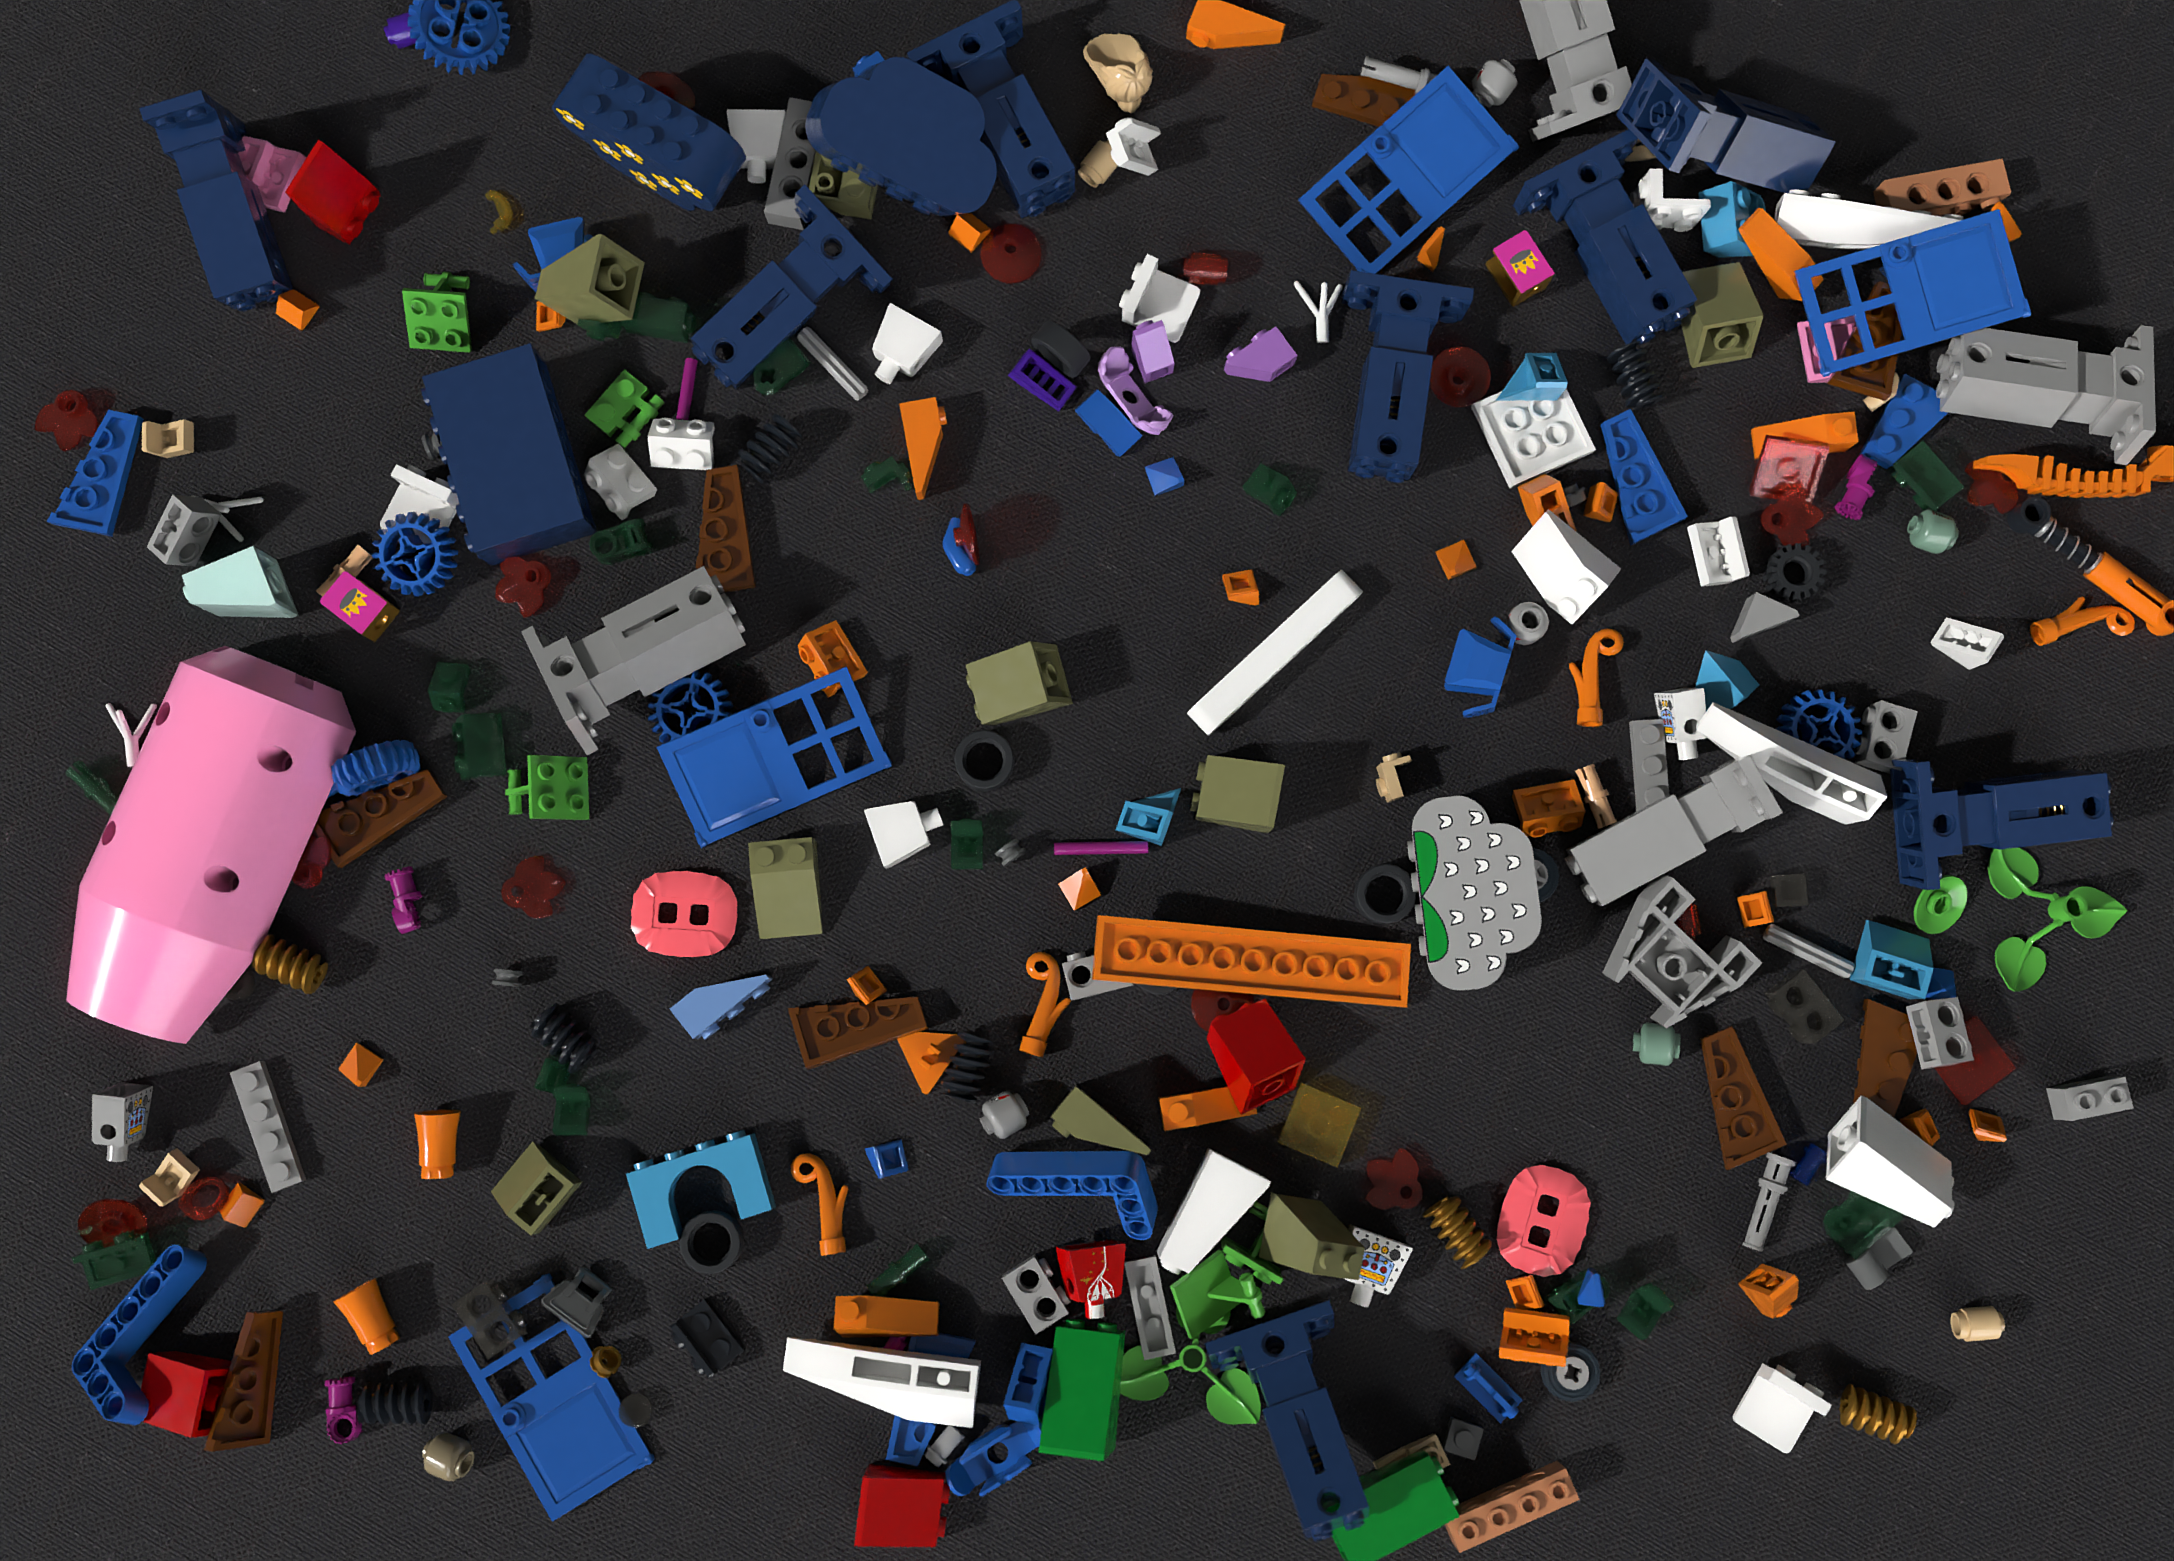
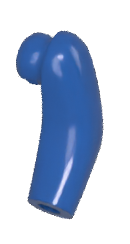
[943,518,976,576]

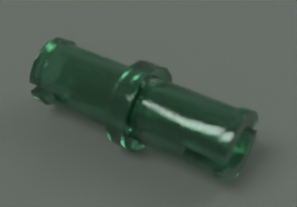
[65,760,119,816]
[866,1244,930,1297]

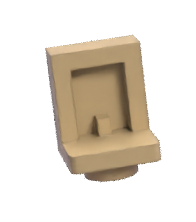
[142,419,194,458]
[1376,752,1412,803]
[139,1148,200,1207]

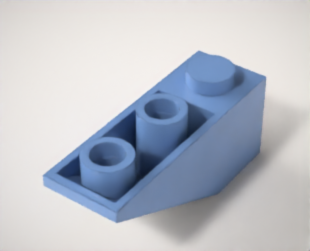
[670,975,773,1040]

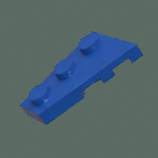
[1859,374,1949,469]

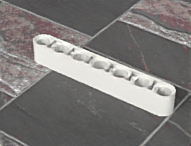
[1187,569,1363,736]

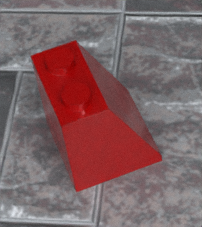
[1206,999,1306,1115]
[141,1351,231,1438]
[854,1464,950,1547]

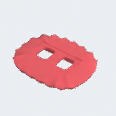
[631,871,737,957]
[1497,1165,1591,1277]

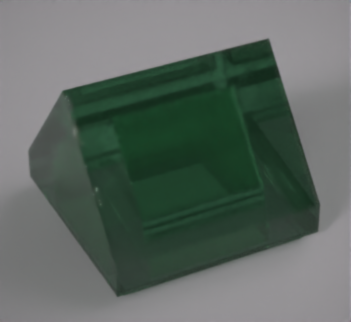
[534,1056,570,1095]

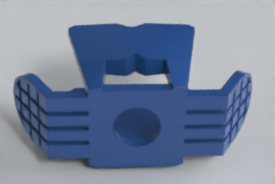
[513,217,593,292]
[1444,616,1517,718]
[946,1421,1042,1497]

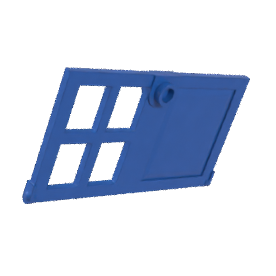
[1298,66,1519,274]
[1794,209,2031,377]
[656,666,892,848]
[448,1273,655,1522]

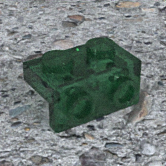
[1891,440,1964,511]
[452,713,506,780]
[1823,1191,1903,1260]
[72,1230,156,1290]

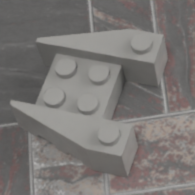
[1602,874,1762,1028]

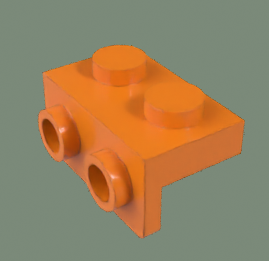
[1499,1308,1570,1367]

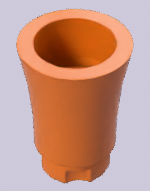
[414,1109,461,1179]
[333,1278,400,1355]

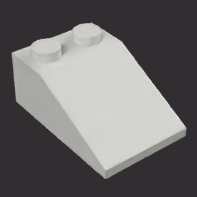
[1511,509,1621,625]

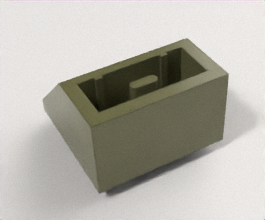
[809,151,878,220]
[491,1141,583,1236]

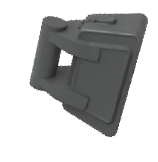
[541,1266,613,1338]

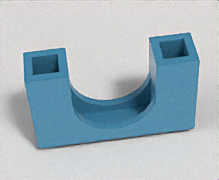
[626,1130,776,1249]

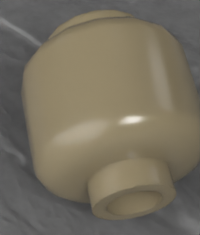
[422,1432,474,1482]

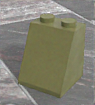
[535,234,644,325]
[1681,262,1764,368]
[966,641,1073,725]
[1190,755,1285,833]
[1259,1193,1365,1280]

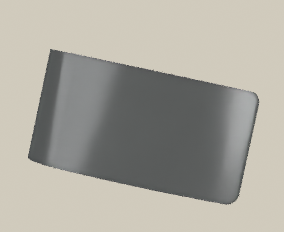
[1845,1227,1913,1290]

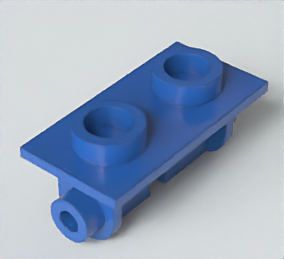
[1454,1353,1523,1423]

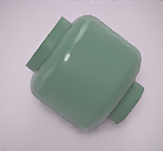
[1907,509,1959,554]
[1633,1022,1680,1066]

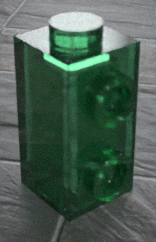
[621,292,696,343]

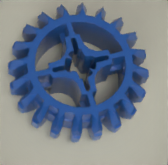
[371,512,459,596]
[648,670,733,743]
[1775,689,1863,760]
[331,740,421,796]

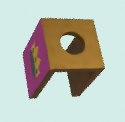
[1486,230,1555,307]
[320,571,400,642]

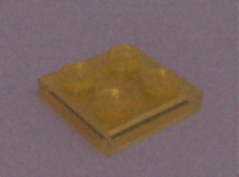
[1277,1083,1361,1168]

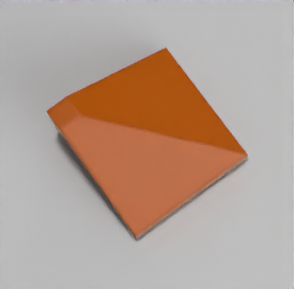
[1418,226,1445,272]
[536,301,567,332]
[1435,540,1477,580]
[1222,569,1259,606]
[1058,867,1101,911]
[338,1042,384,1087]

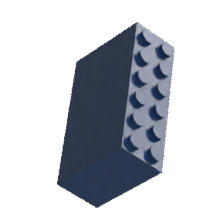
[421,343,598,566]

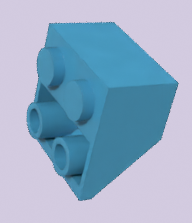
[1698,181,1765,258]
[1850,920,1934,999]

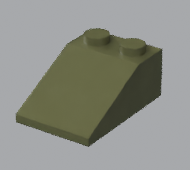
[748,837,823,939]
[1051,1085,1151,1155]

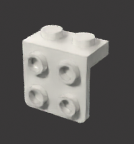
[1629,168,1711,232]
[1119,254,1200,343]
[380,464,460,544]
[1733,1363,1832,1453]

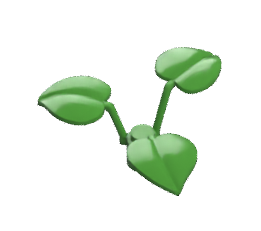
[1988,848,2127,992]
[1120,1307,1261,1425]

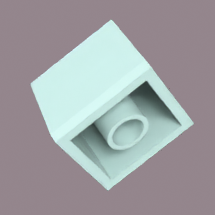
[182,546,299,618]

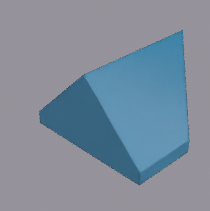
[1496,353,1568,401]
[1695,650,1759,711]
[1116,788,1181,846]

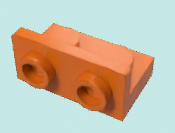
[798,620,868,697]
[1512,779,1585,838]

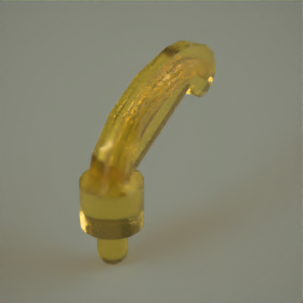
[485,190,513,234]

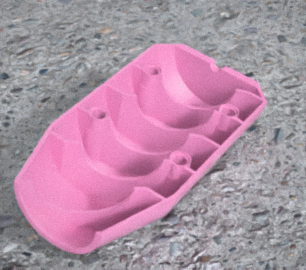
[66,646,356,1044]

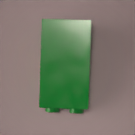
[1039,1318,1125,1461]
[1322,1450,1460,1561]

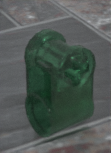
[754,338,811,395]
[589,519,654,565]
[1544,1270,1610,1325]

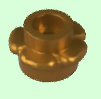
[590,1346,621,1378]

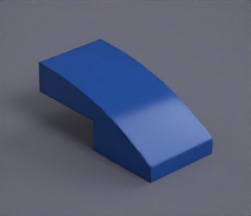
[1075,390,1142,457]

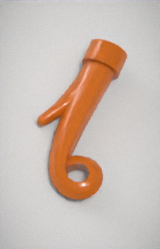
[2030,597,2135,646]
[1569,628,1624,727]
[1019,952,1071,1058]
[791,1153,848,1256]

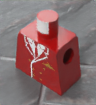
[1056,1239,1126,1319]

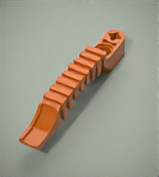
[1973,445,2174,498]

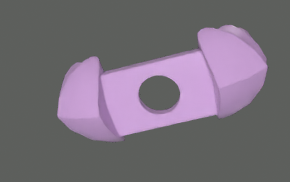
[1098,346,1174,435]

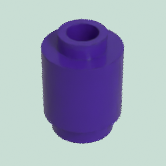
[383,12,417,49]

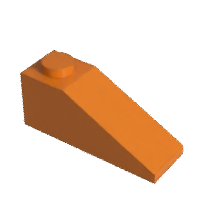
[1186,0,1285,49]
[1738,208,1824,301]
[899,397,947,500]
[1751,412,1859,459]
[1518,474,1576,531]
[1158,1086,1257,1131]
[1738,1264,1799,1318]
[834,1296,940,1337]

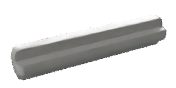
[797,327,868,401]
[1763,924,1855,978]

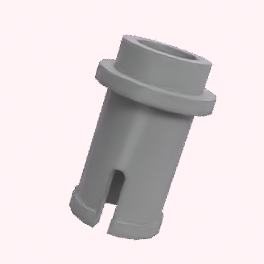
[924,1425,965,1467]

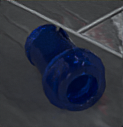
[1789,1143,1827,1186]

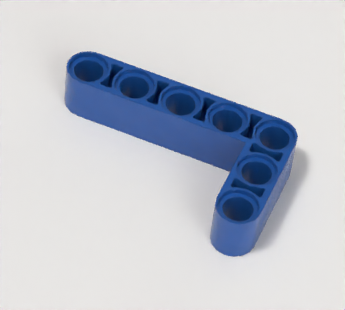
[986,1151,1158,1240]
[72,1245,207,1425]

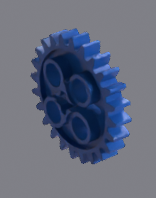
[407,0,510,75]

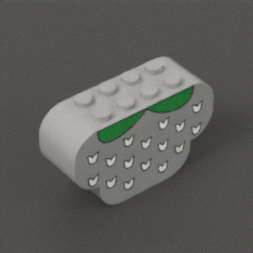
[1407,796,1541,990]

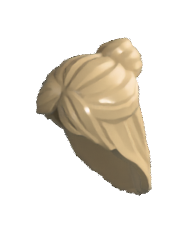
[1083,33,1153,113]

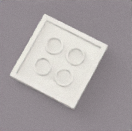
[1471,389,1596,489]

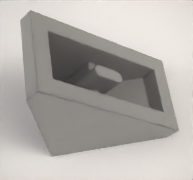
[1730,592,1799,643]

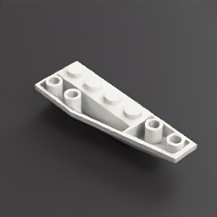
[1774,190,1964,249]
[1696,702,1887,824]
[783,1337,981,1428]

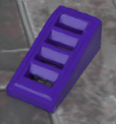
[1008,348,1077,411]

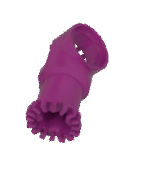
[1835,454,1877,520]
[384,866,422,934]
[324,1377,362,1444]

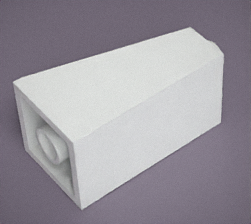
[1826,1095,1954,1228]
[1156,1148,1271,1275]

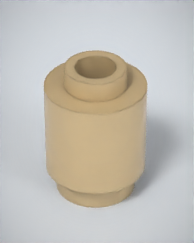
[1078,140,1118,188]
[1950,1306,2005,1342]

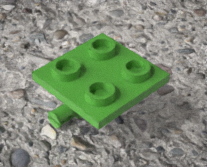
[402,272,472,353]
[505,755,589,820]
[1221,1201,1283,1285]
[1170,1250,1265,1340]

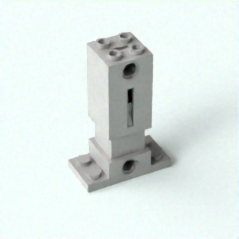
[1520,0,1632,142]
[1936,325,2156,465]
[521,566,746,755]
[1564,755,1783,906]

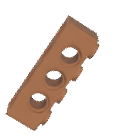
[1873,158,2011,217]
[1445,1461,1580,1553]

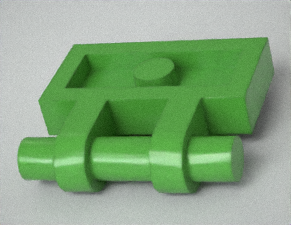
[585,369,665,449]

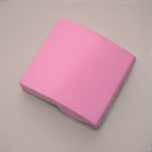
[238,136,306,213]
[1797,316,1856,383]

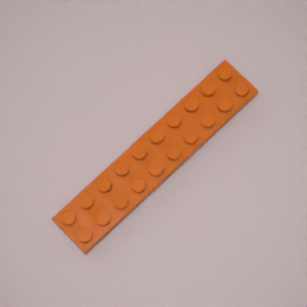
[1092,915,1411,1008]

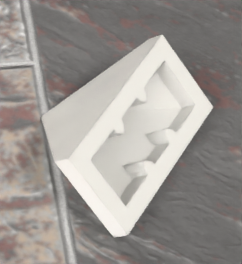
[1930,617,2004,670]

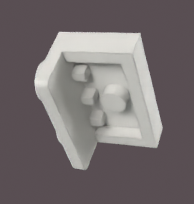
[1106,117,1161,176]
[648,418,715,470]
[584,444,657,520]
[1687,516,1750,587]

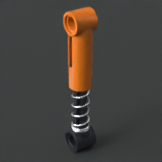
[2007,497,2174,636]

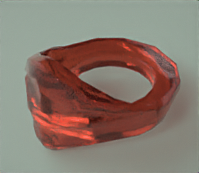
[178,1177,229,1220]

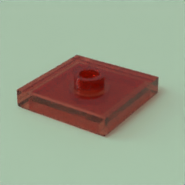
[1749,435,1830,504]
[1935,1016,2016,1105]

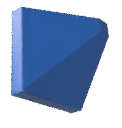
[1145,457,1184,496]
[1926,967,1956,1000]
[865,1139,909,1179]
[1577,1268,1605,1307]

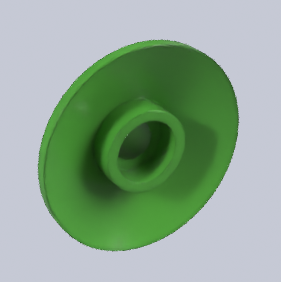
[1914,875,1967,934]

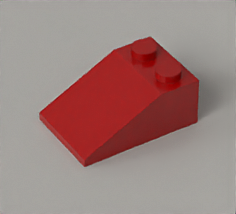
[285,140,381,245]

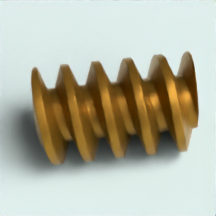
[252,934,328,994]
[1422,1196,1492,1269]
[1839,1384,1917,1444]

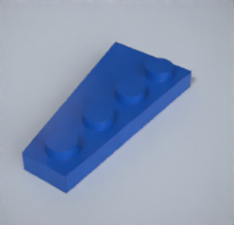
[1601,409,1688,546]
[47,410,144,537]
[886,1332,976,1466]

